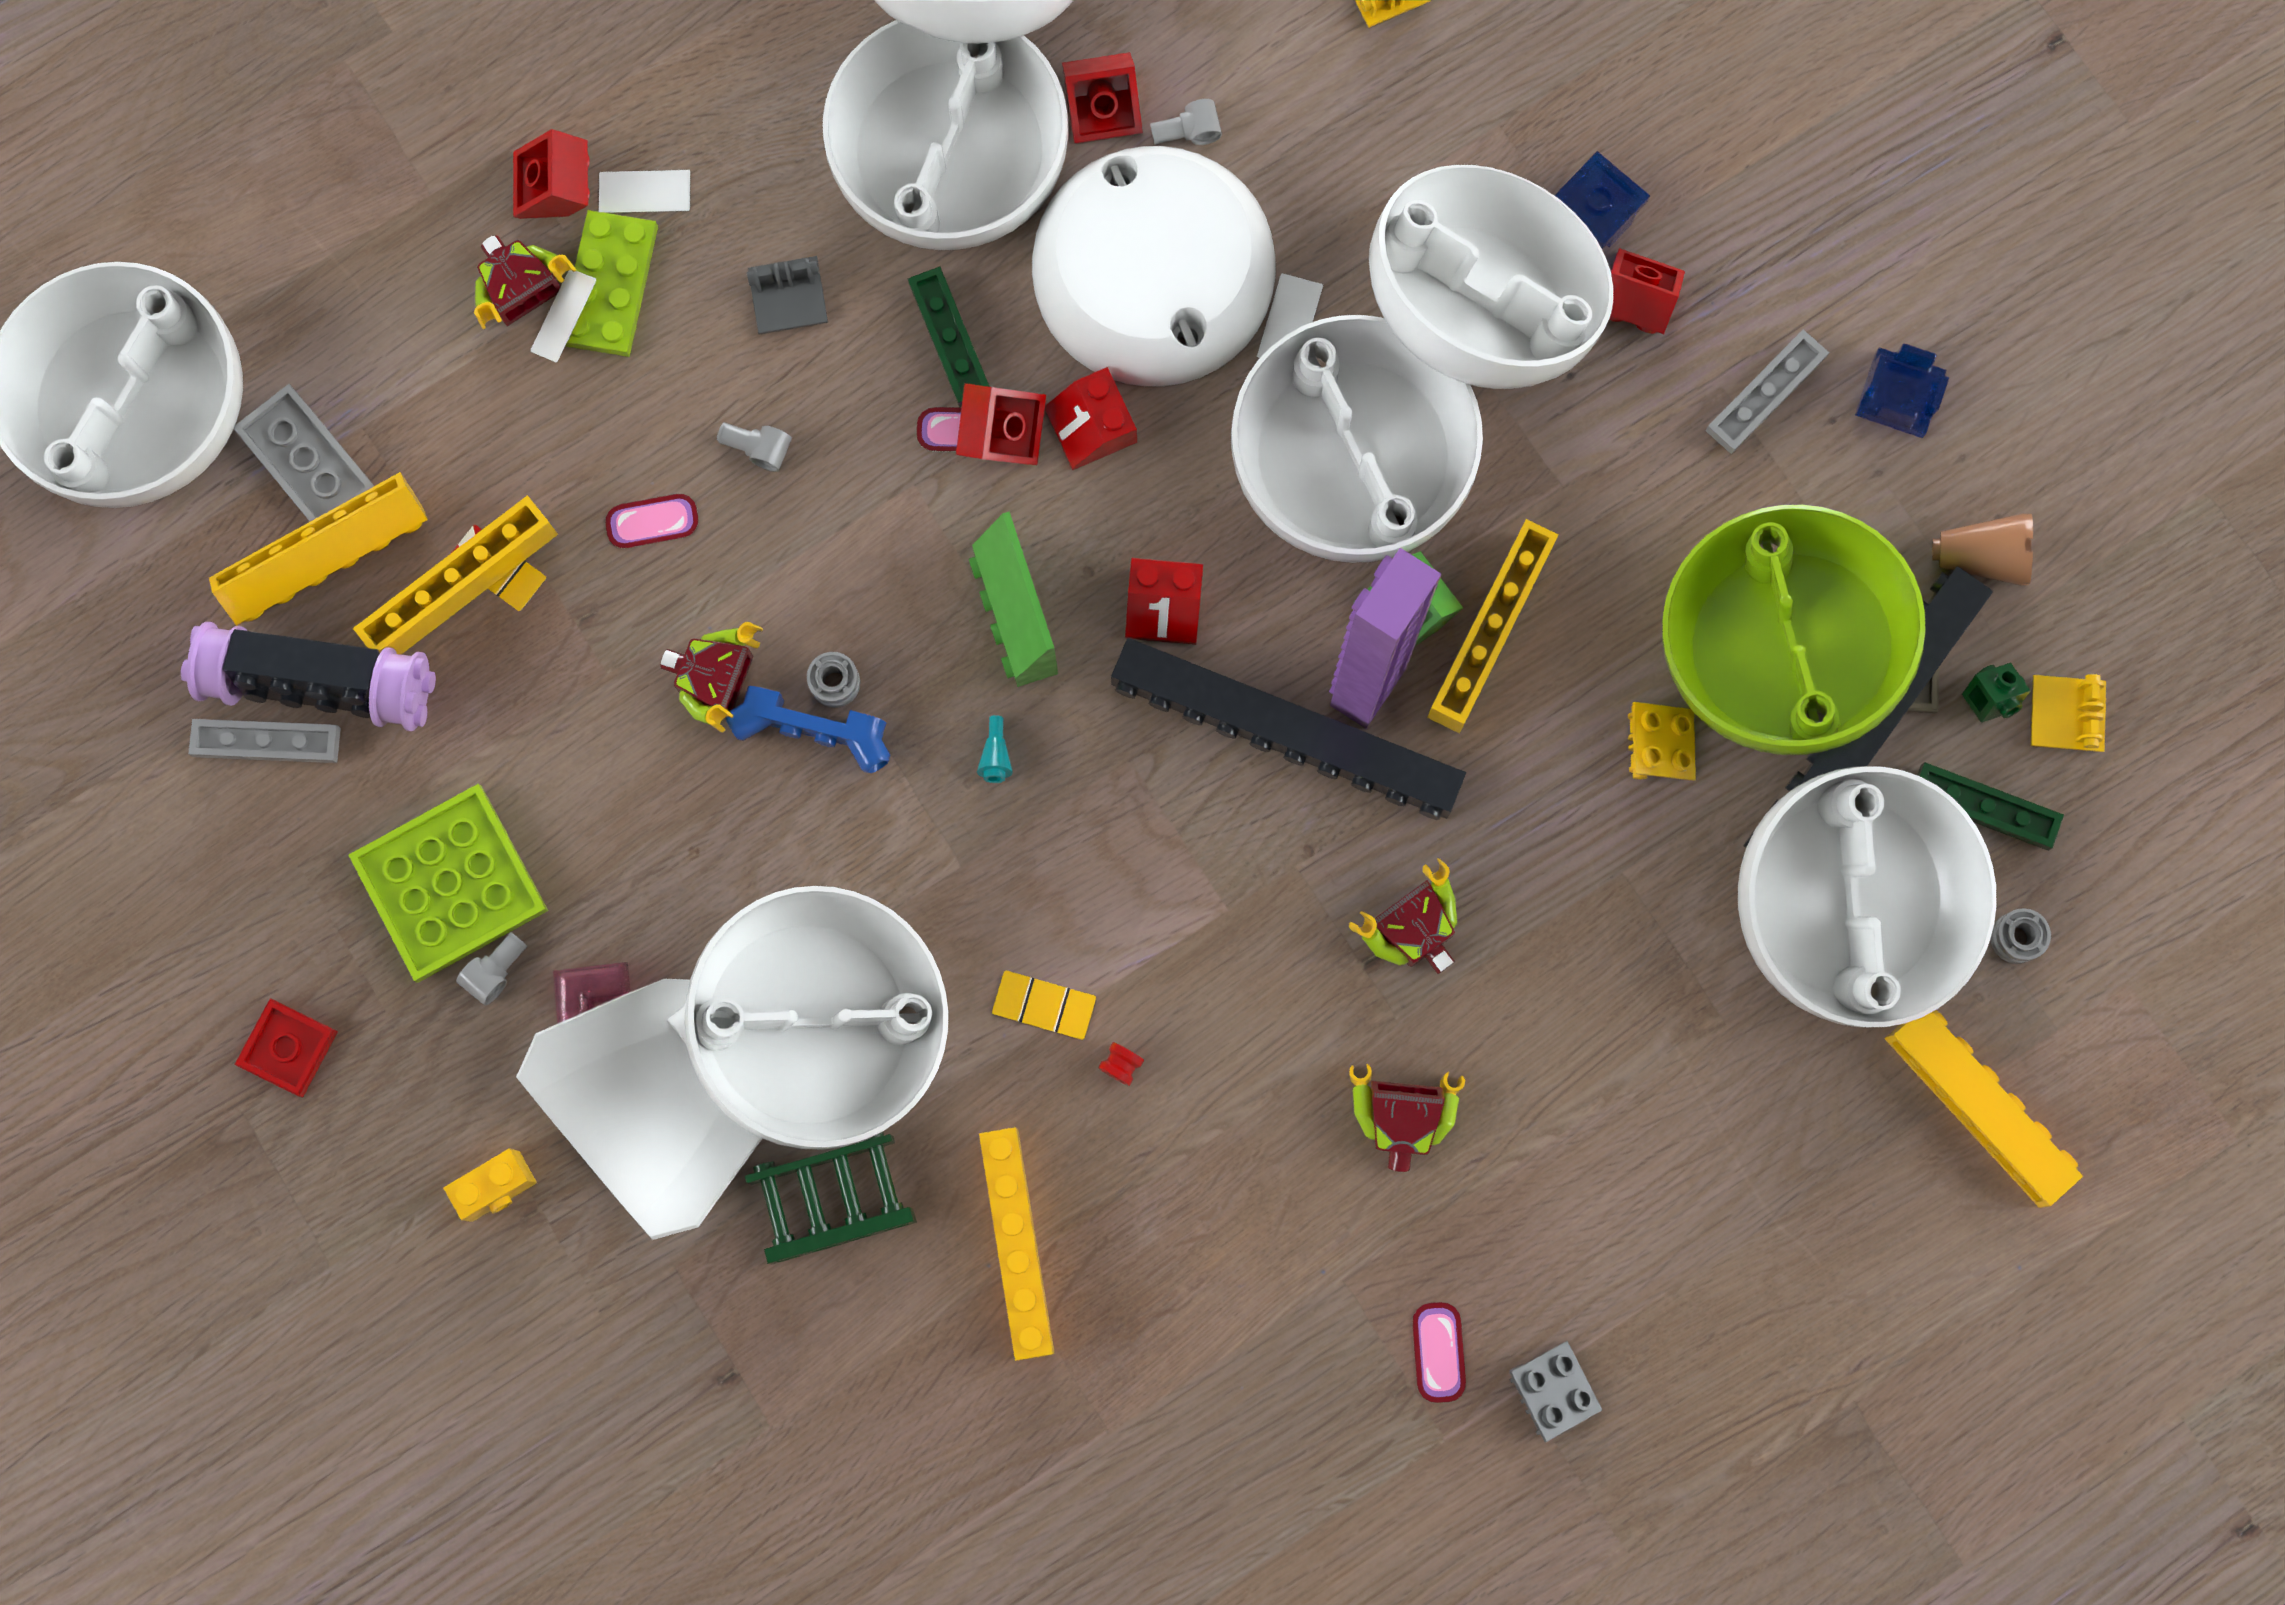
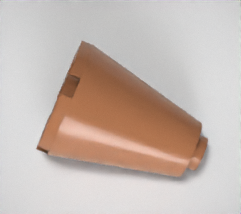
[1932,513,2033,586]

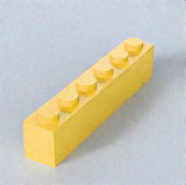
[209,472,428,626]
[353,495,558,655]
[1427,519,1559,734]
[1884,1010,2083,1208]
[979,1127,1055,1361]

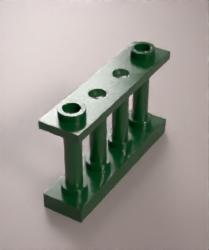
[745,1132,917,1265]

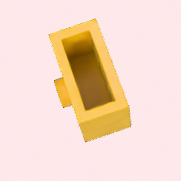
[443,1148,537,1222]

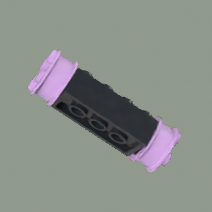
[181,622,436,731]

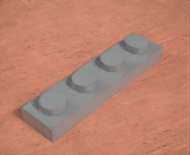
[1705,329,1830,454]
[188,719,341,763]

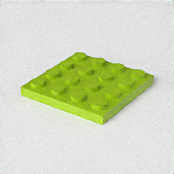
[348,783,548,983]

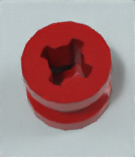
[1098,1042,1144,1087]

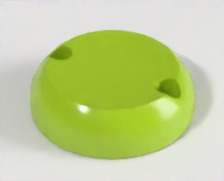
[1662,505,1925,755]

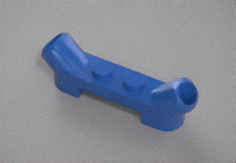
[725,686,890,773]

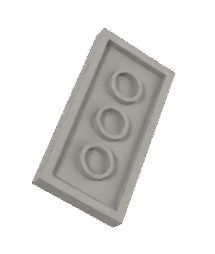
[234,384,374,521]

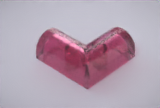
[553,962,630,1024]

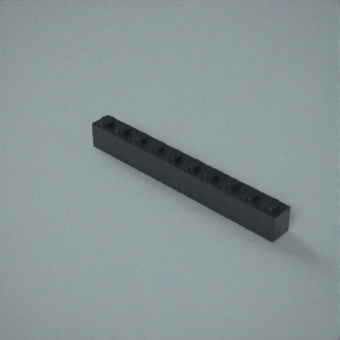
[1742,566,1994,859]
[1111,637,1467,820]

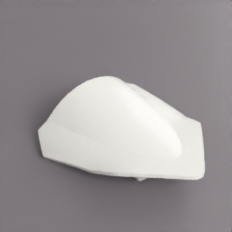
[516,979,762,1240]

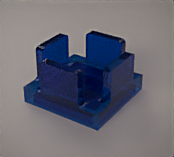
[1554,151,1650,249]
[1855,344,1949,438]

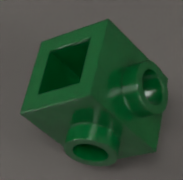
[1962,662,2030,723]

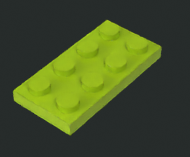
[565,210,658,357]

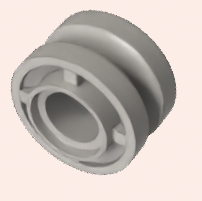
[807,652,861,708]
[1990,908,2051,964]

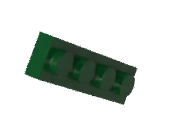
[907,266,990,408]
[1917,762,2064,851]

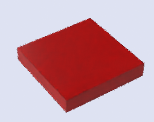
[234,998,338,1098]

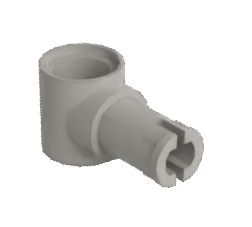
[1150,99,1222,145]
[717,422,792,472]
[456,932,528,1006]

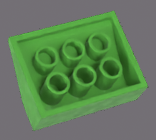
[969,512,1058,687]

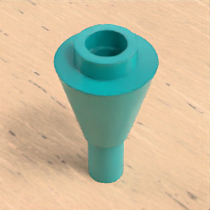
[976,715,1013,783]

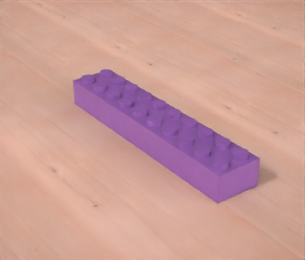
[1329,548,1442,729]

